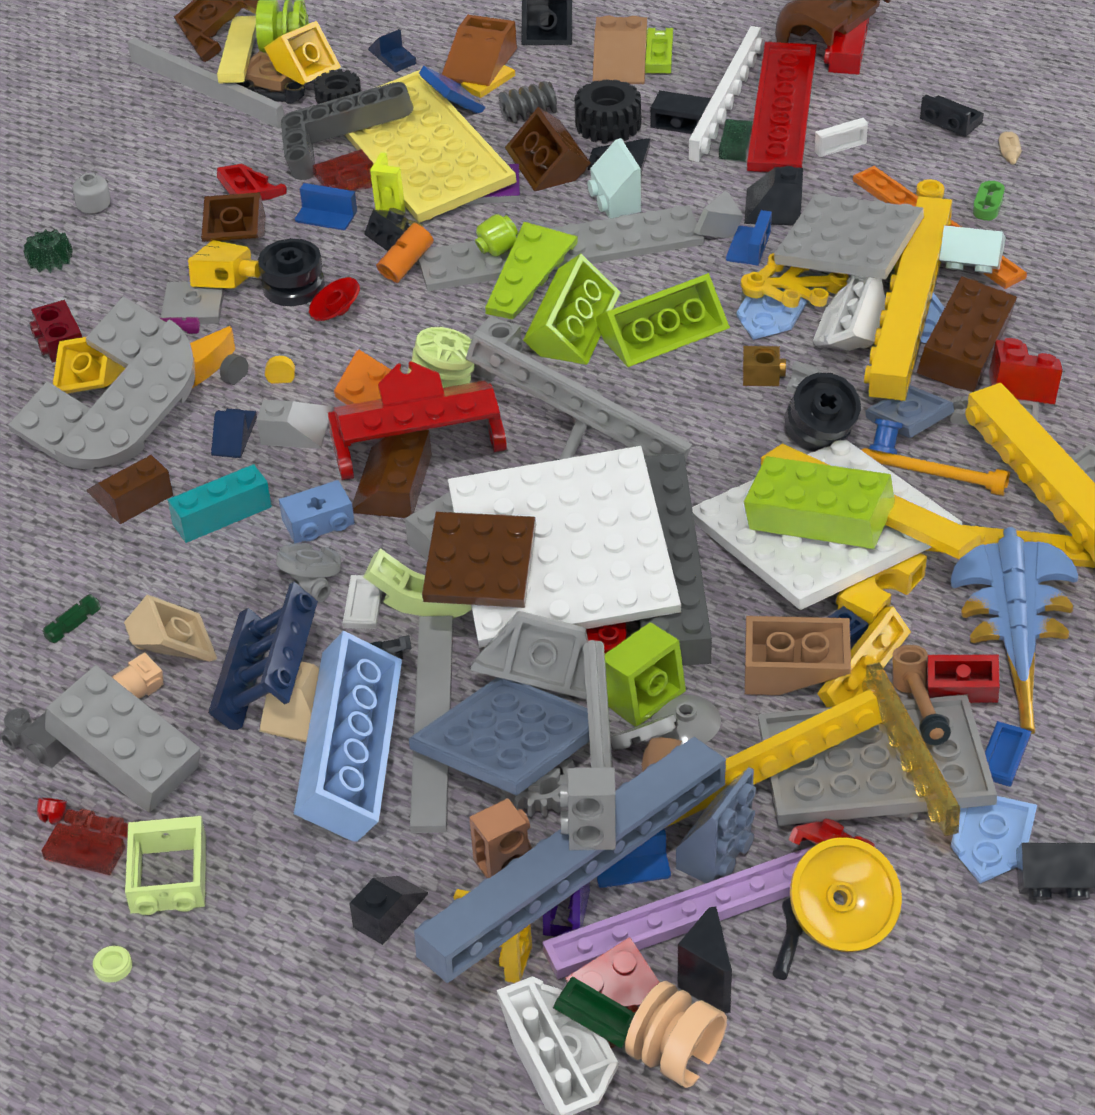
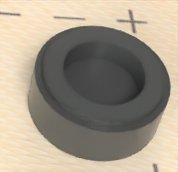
[220,354,248,385]

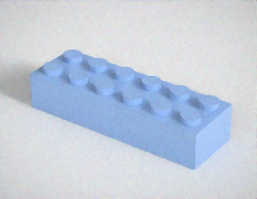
[294,631,402,841]

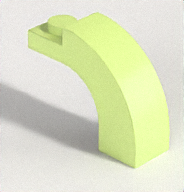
[363,548,472,618]

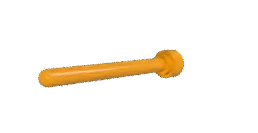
[861,448,1010,496]

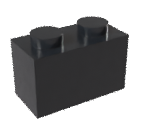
[650,90,711,134]
[1016,843,1095,900]

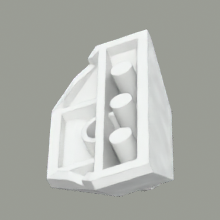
[813,275,885,351]
[497,976,618,1115]

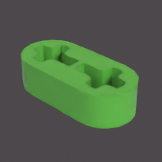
[973,181,1005,220]

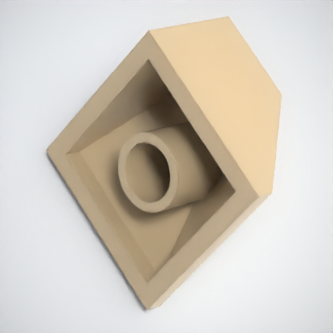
[124,595,217,662]
[260,661,319,742]

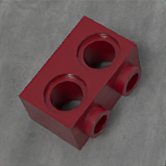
[29,299,82,363]

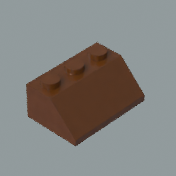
[505,107,591,191]
[352,430,432,518]

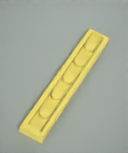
[217,16,256,83]

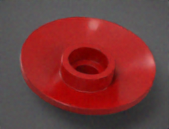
[309,277,360,321]

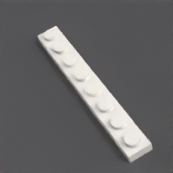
[689,26,764,162]

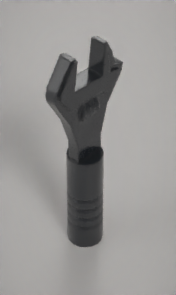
[772,897,804,980]

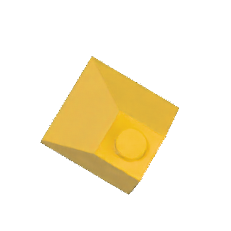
[264,21,341,85]
[53,337,126,394]

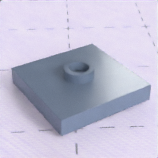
[865,385,954,438]

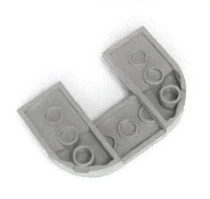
[8,296,195,469]

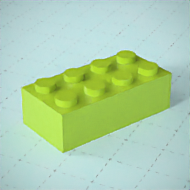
[743,456,895,549]

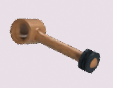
[893,645,951,746]

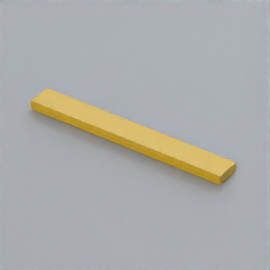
[761,443,981,559]

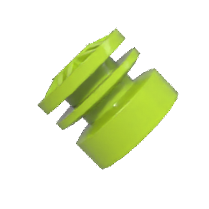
[256,0,309,53]

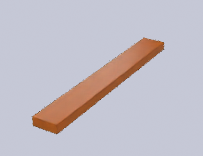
[853,166,1027,289]

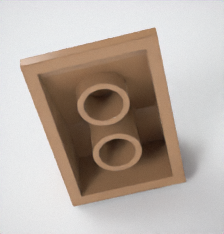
[593,15,647,84]
[745,616,851,695]

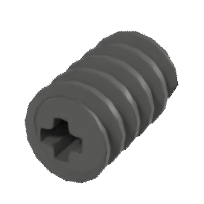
[499,81,557,123]

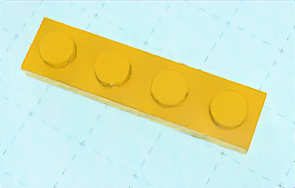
[817,606,911,708]

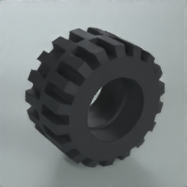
[574,79,641,144]

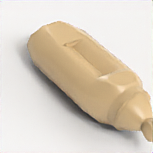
[998,132,1022,165]

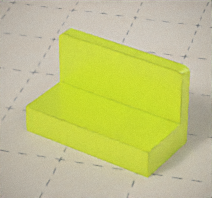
[370,152,405,213]

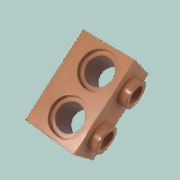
[469,798,532,878]

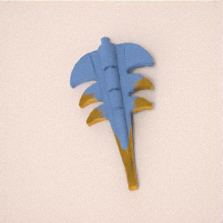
[951,527,1078,734]

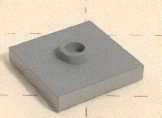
[161,282,225,324]

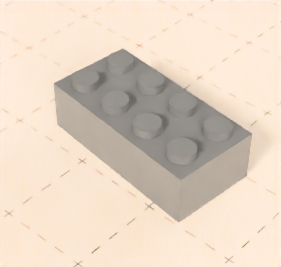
[45,665,201,813]

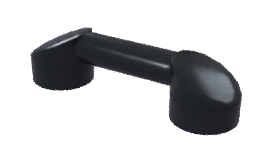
[236,79,305,104]

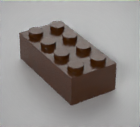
[916,276,1017,392]

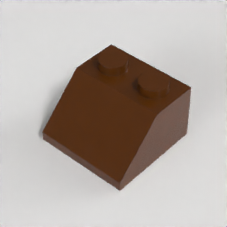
[201,192,266,242]
[87,455,173,524]

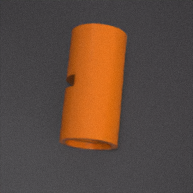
[376,223,434,283]

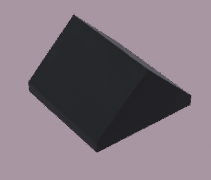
[677,906,732,1014]

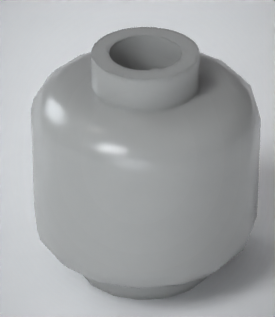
[72,173,111,214]

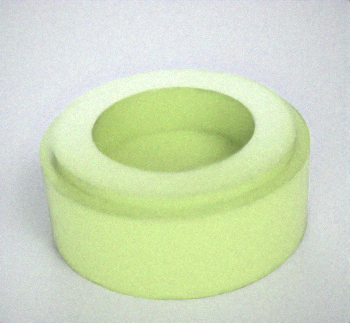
[93,946,132,982]

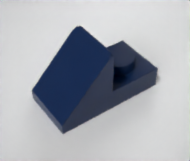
[368,29,417,73]
[211,408,257,458]

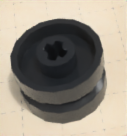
[258,238,325,307]
[784,373,861,452]

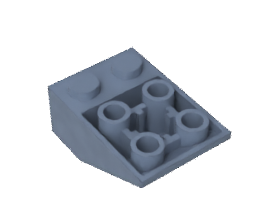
[676,767,756,883]

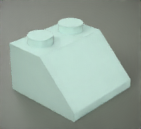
[587,138,641,219]
[939,225,1006,274]

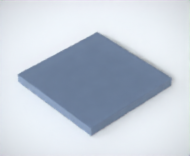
[409,677,589,796]

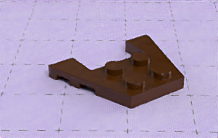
[174,0,259,62]

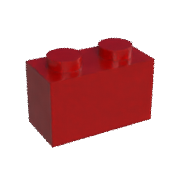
[928,654,1000,703]

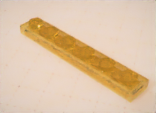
[862,662,960,836]

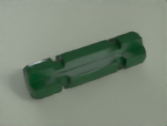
[42,594,101,643]

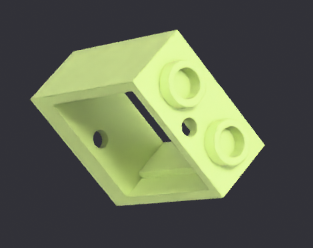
[125,816,206,915]

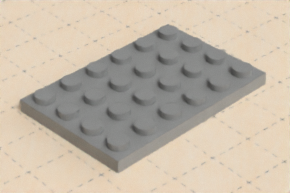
[758,694,997,826]

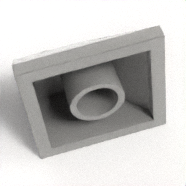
[257,400,333,449]

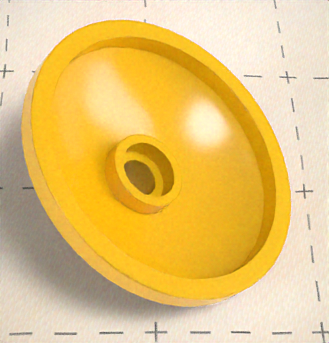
[790,838,902,952]

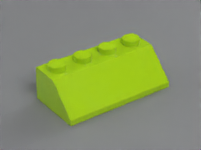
[523,253,621,365]
[595,273,730,367]

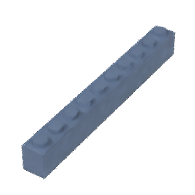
[414,737,726,983]

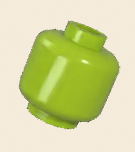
[475,214,518,257]

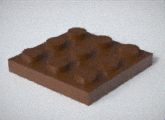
[422,511,536,608]

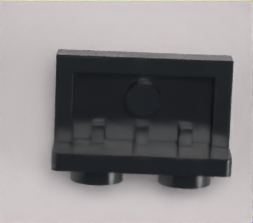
[920,95,984,137]
[364,208,432,251]

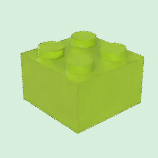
[605,622,686,727]

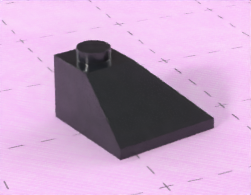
[521,0,572,45]
[744,166,803,226]

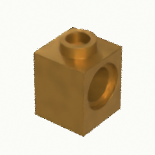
[743,346,786,386]

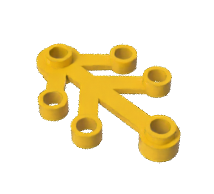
[740,253,849,308]

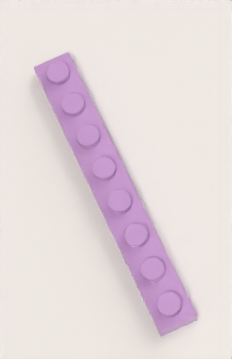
[542,845,816,980]

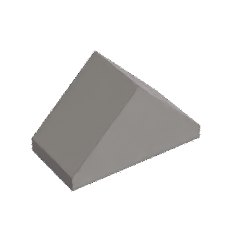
[693,191,743,238]

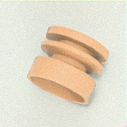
[625,981,727,1088]

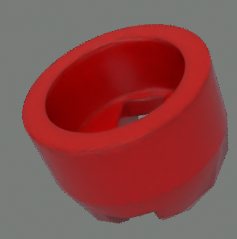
[37,797,67,824]

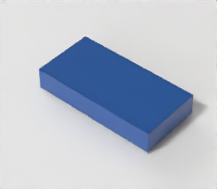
[985,721,1032,787]

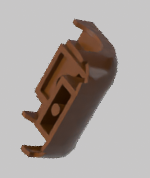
[775,0,891,46]

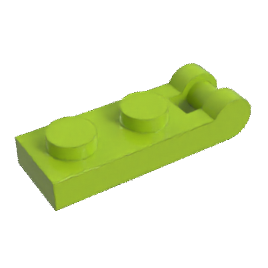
[645,28,673,73]

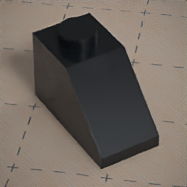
[349,876,428,945]

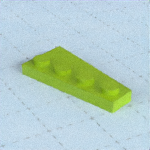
[485,222,578,319]

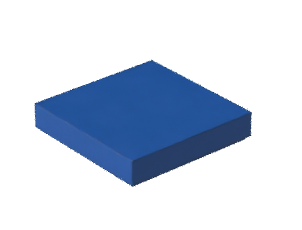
[419,65,486,113]

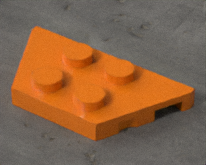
[334,349,391,405]

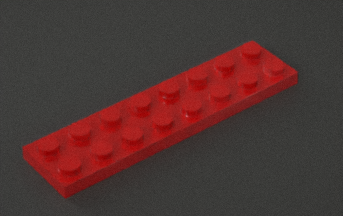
[747,42,817,172]

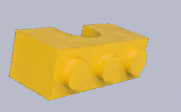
[836,553,927,627]

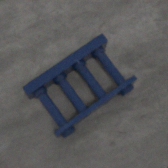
[208,582,318,730]

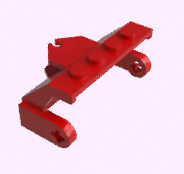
[328,361,507,480]

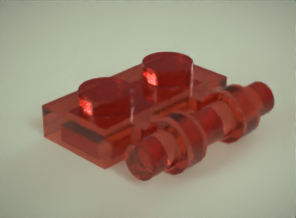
[312,149,373,191]
[41,809,128,875]

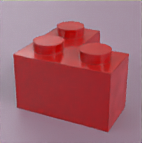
[989,338,1063,405]

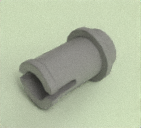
[289,574,331,602]

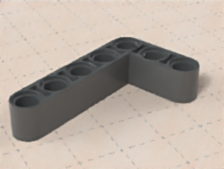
[281,82,414,180]

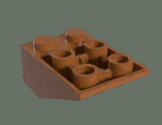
[442,14,517,86]

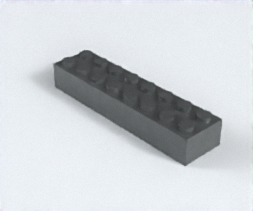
[638,453,712,666]

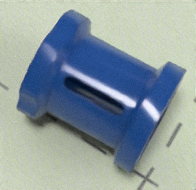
[869,418,903,454]

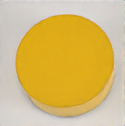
[916,179,945,198]
[265,355,295,384]

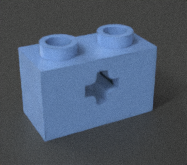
[279,480,355,543]

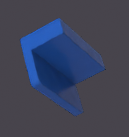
[295,183,357,230]
[726,210,772,266]
[597,828,671,888]

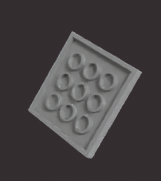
[774,194,924,280]

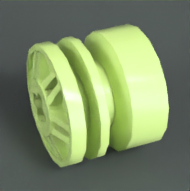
[407,327,474,388]

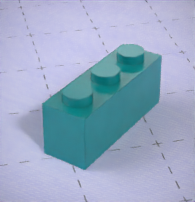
[167,464,272,543]

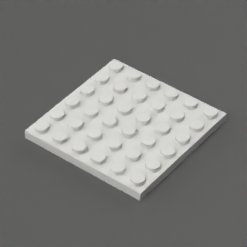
[692,439,962,610]
[448,446,681,648]

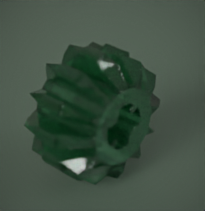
[23,229,73,273]

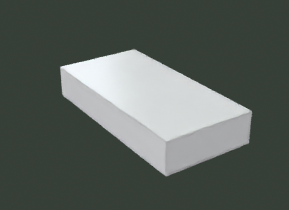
[814,118,868,157]
[343,575,382,629]

